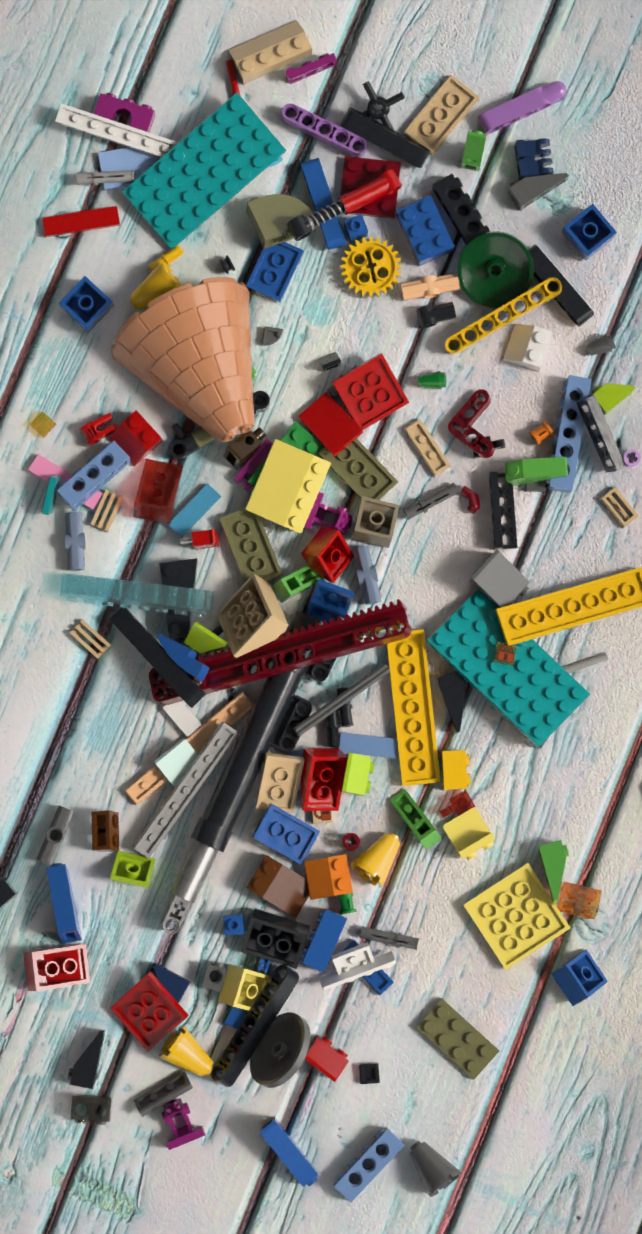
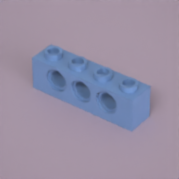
[57,441,131,512]
[334,1128,405,1202]

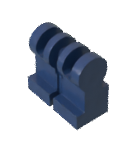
[514,138,554,180]

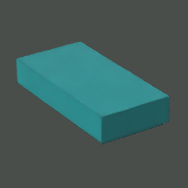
[41,475,61,515]

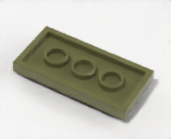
[318,438,398,500]
[219,508,283,582]
[416,998,499,1080]

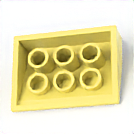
[245,439,331,533]

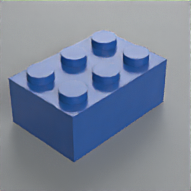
[396,195,455,266]
[301,909,347,973]

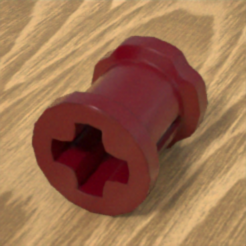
[343,833,360,850]

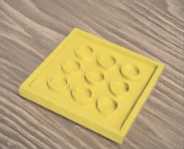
[463,863,570,970]

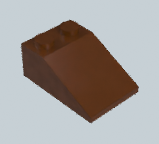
[246,855,309,918]

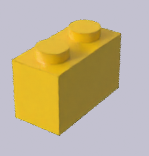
[442,750,471,790]

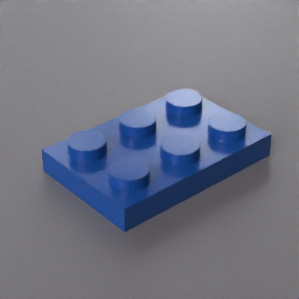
[246,242,304,303]
[251,803,320,865]

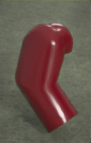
[460,486,481,514]

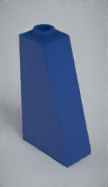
[46,863,82,944]
[259,1117,318,1187]

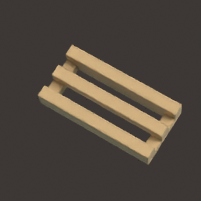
[600,486,639,528]
[91,490,124,532]
[70,619,111,659]

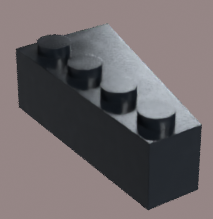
[159,558,198,641]

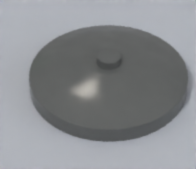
[250,1012,310,1088]

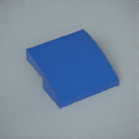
[306,579,355,623]

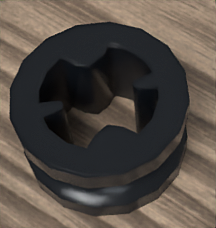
[219,255,235,274]

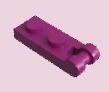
[286,53,337,84]
[233,438,273,492]

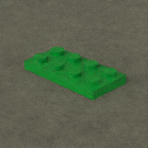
[247,422,324,487]

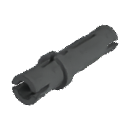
[403,483,459,520]
[360,926,419,950]

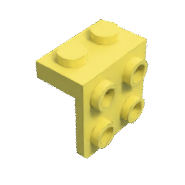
[443,808,496,860]

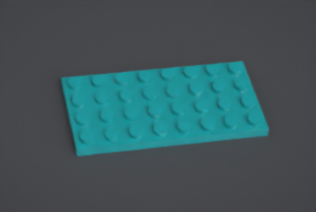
[122,93,287,249]
[426,589,590,748]

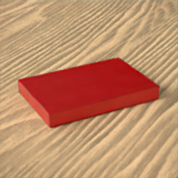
[298,391,363,457]

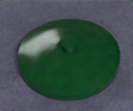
[457,231,534,308]

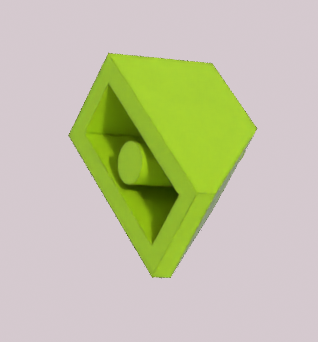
[591,383,636,415]

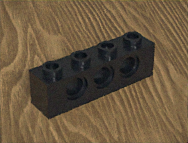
[432,173,490,245]

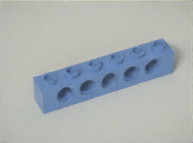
[546,375,592,493]

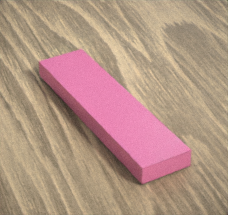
[28,454,103,510]

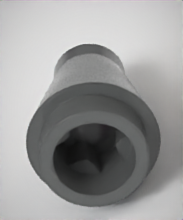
[587,334,616,356]

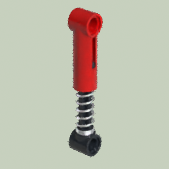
[287,169,402,241]

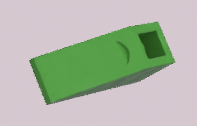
[461,130,487,171]

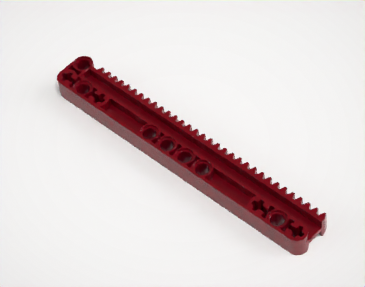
[149,599,412,705]

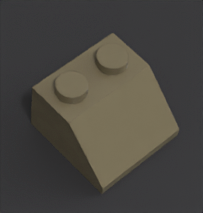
[352,496,399,548]

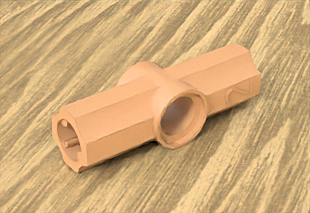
[401,273,460,301]

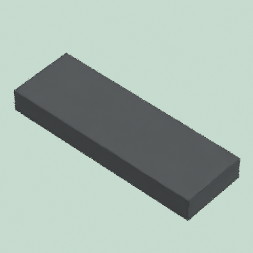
[134,1071,193,1117]

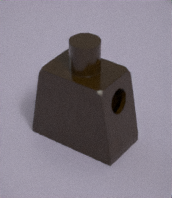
[224,427,266,470]

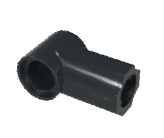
[416,302,456,328]

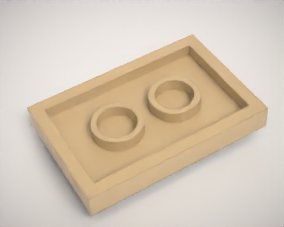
[255,753,305,813]

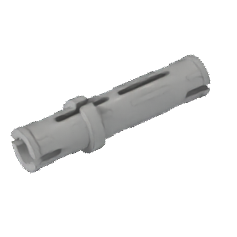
[77,170,135,186]

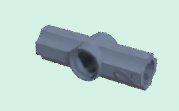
[65,512,85,571]
[353,545,381,605]

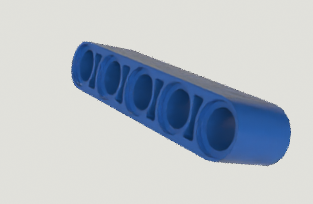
[300,158,347,250]

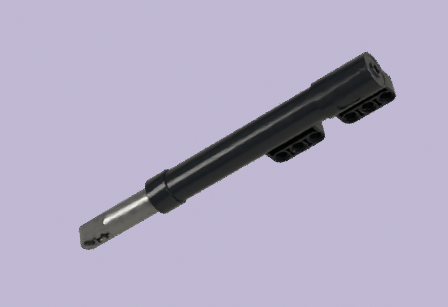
[160,610,336,934]

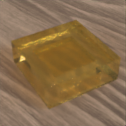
[29,411,57,438]

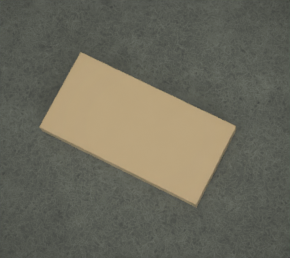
[403,74,480,156]

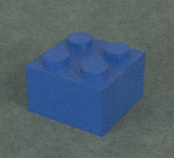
[562,204,617,261]
[59,276,114,333]

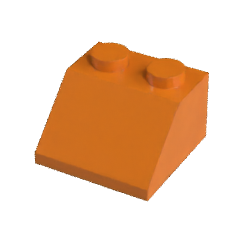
[304,854,353,900]

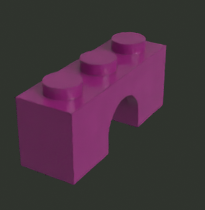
[94,93,155,133]

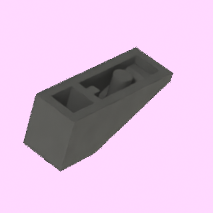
[508,173,569,211]

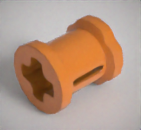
[529,421,554,446]

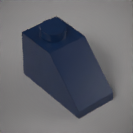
[154,963,190,1003]

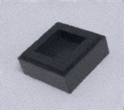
[359,1063,380,1084]

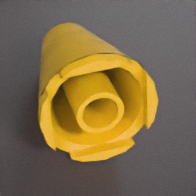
[129,261,182,310]
[350,832,400,888]
[159,1025,213,1077]

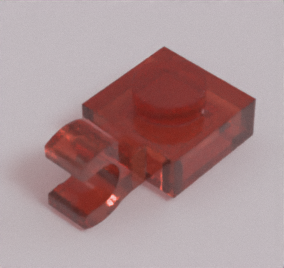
[439,790,475,818]

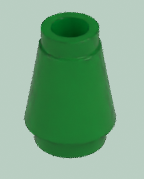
[418,371,446,390]

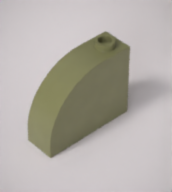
[246,194,317,249]

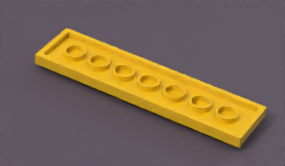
[495,567,642,646]
[387,629,441,786]

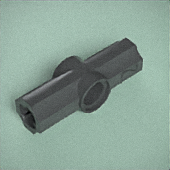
[37,805,74,865]

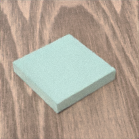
[154,737,198,787]

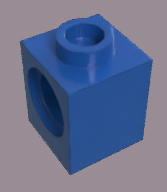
[344,214,368,243]
[223,914,245,936]

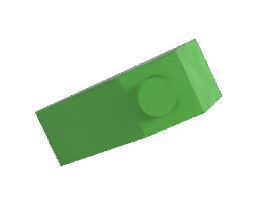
[505,457,568,486]
[272,565,325,603]
[390,789,441,850]
[538,840,569,905]

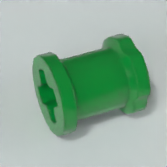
[336,893,357,915]

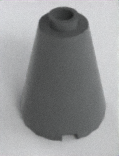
[409,1141,461,1197]

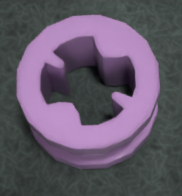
[623,449,641,467]

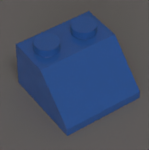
[551,949,608,1006]

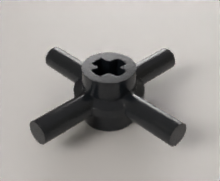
[362,81,405,130]

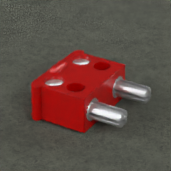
[180,529,220,550]

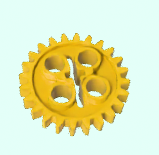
[340,236,402,298]

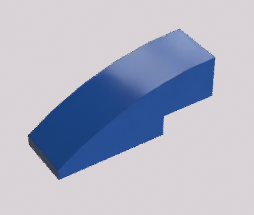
[157,634,210,682]

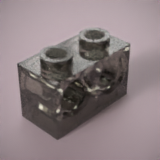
[70,1094,113,1125]

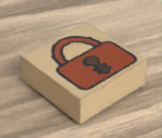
[312,805,333,824]

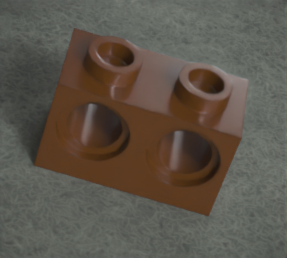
[91,810,119,852]

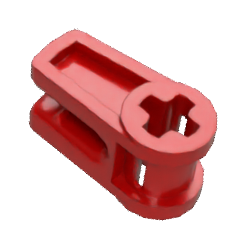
[79,413,118,447]

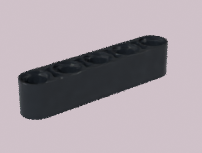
[340,107,430,168]
[528,244,594,327]

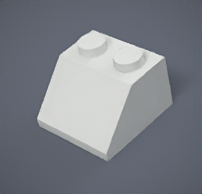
[503,324,553,372]

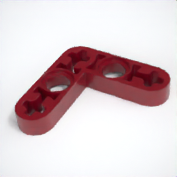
[448,389,495,458]

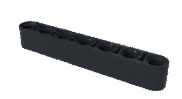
[108,604,206,708]
[211,965,299,1087]

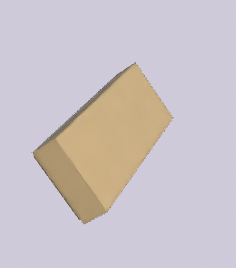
[404,419,451,477]

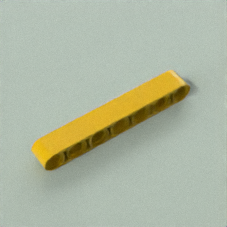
[445,278,562,355]

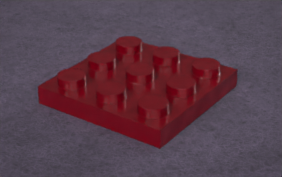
[340,156,401,219]

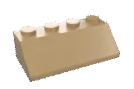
[228,20,312,85]

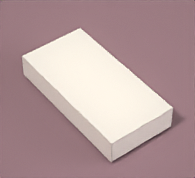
[163,701,202,737]

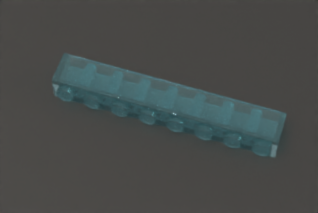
[60,573,214,617]

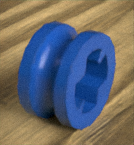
[257,958,270,975]

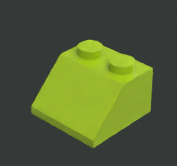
[342,753,374,796]

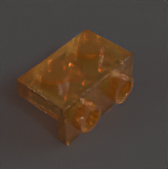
[558,882,602,919]

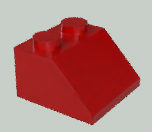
[109,410,163,466]
[301,527,354,583]

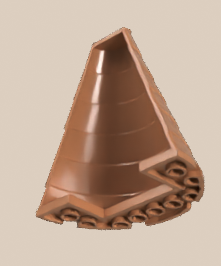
[111,277,254,443]

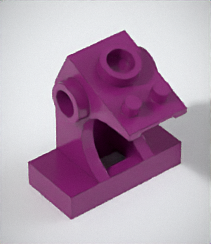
[303,492,353,534]
[161,1098,206,1150]

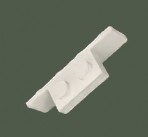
[319,942,396,990]

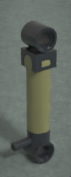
[169,391,270,461]

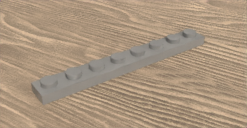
[132,721,239,858]

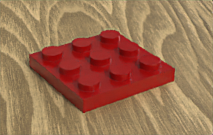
[332,353,410,430]
[110,971,189,1052]

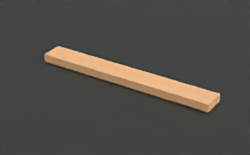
[125,691,254,805]

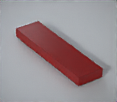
[42,206,120,238]

